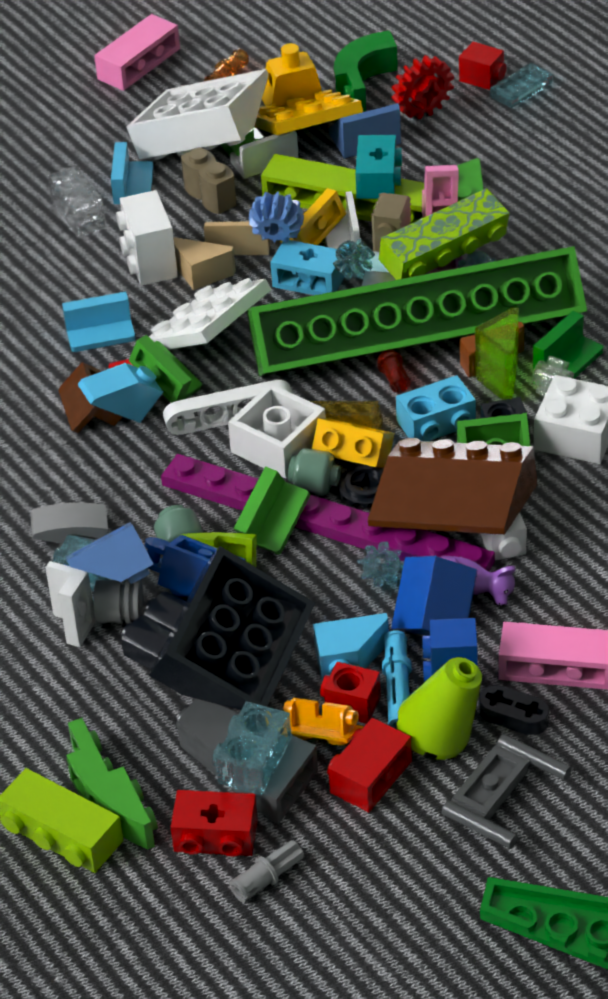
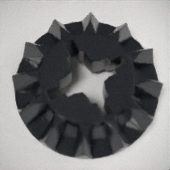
[338,465,384,509]

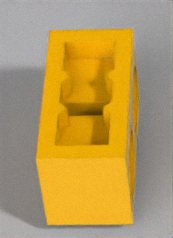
[312,418,395,467]

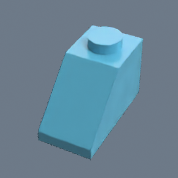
[78,363,163,423]
[313,613,389,681]

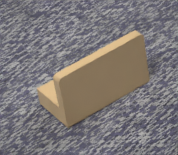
[204,221,271,255]

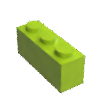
[0,768,124,873]

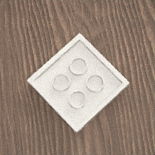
[149,278,272,349]

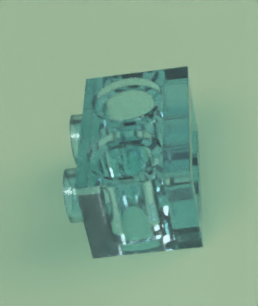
[213,701,292,796]

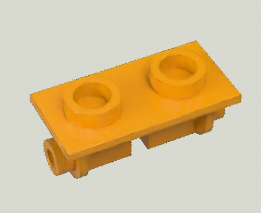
[278,697,364,745]

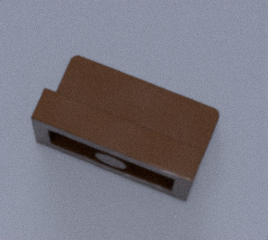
[58,362,122,433]

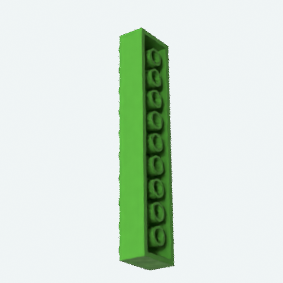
[246,246,587,376]

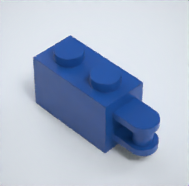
[144,535,246,596]

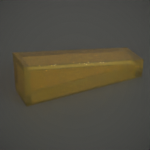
[310,401,383,430]

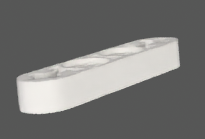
[163,380,293,435]

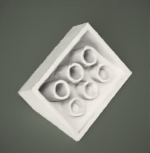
[126,69,269,160]

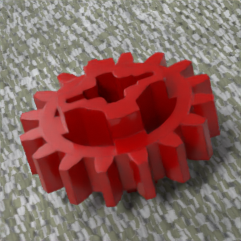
[391,55,454,119]

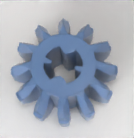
[248,191,304,244]

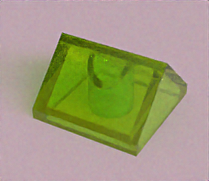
[475,307,519,400]

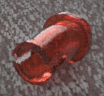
[377,350,411,393]

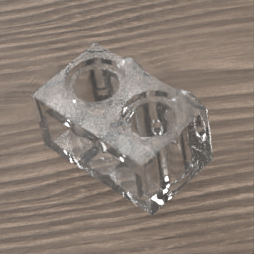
[48,166,106,238]

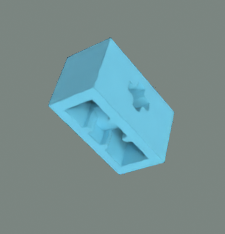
[271,240,346,295]

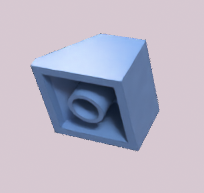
[66,522,154,584]

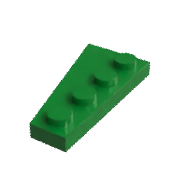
[480,877,608,970]

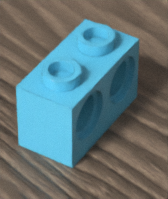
[396,375,476,441]

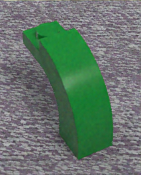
[334,30,398,112]

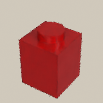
[459,41,507,90]

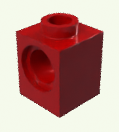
[320,661,381,724]

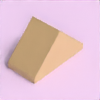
[173,237,236,290]

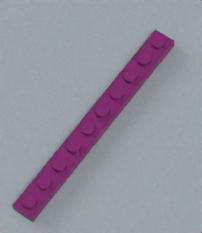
[161,454,495,572]

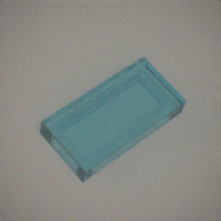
[490,63,553,108]

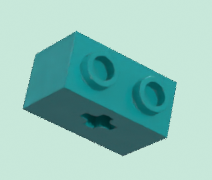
[355,135,402,199]

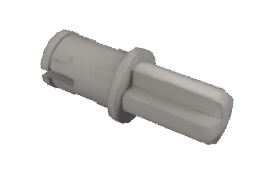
[229,840,304,903]

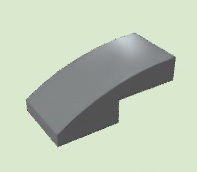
[30,503,108,544]

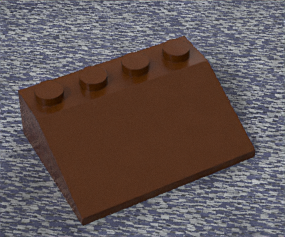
[368,438,538,535]

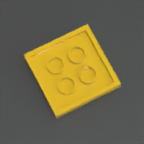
[254,90,363,135]

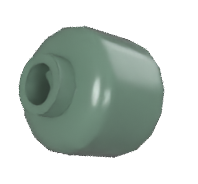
[288,448,341,496]
[154,505,204,542]

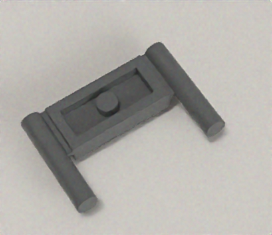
[442,734,572,849]

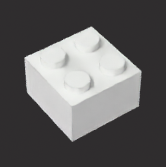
[116,190,178,286]
[534,375,608,464]
[228,383,326,479]

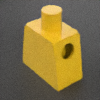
[262,43,322,108]

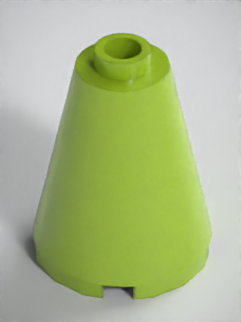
[396,657,482,760]

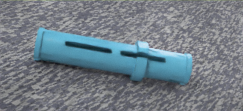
[382,630,412,729]

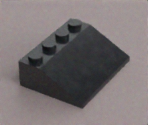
[149,546,315,715]

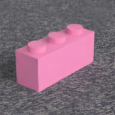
[94,14,180,91]
[499,622,608,690]

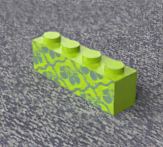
[378,188,509,280]

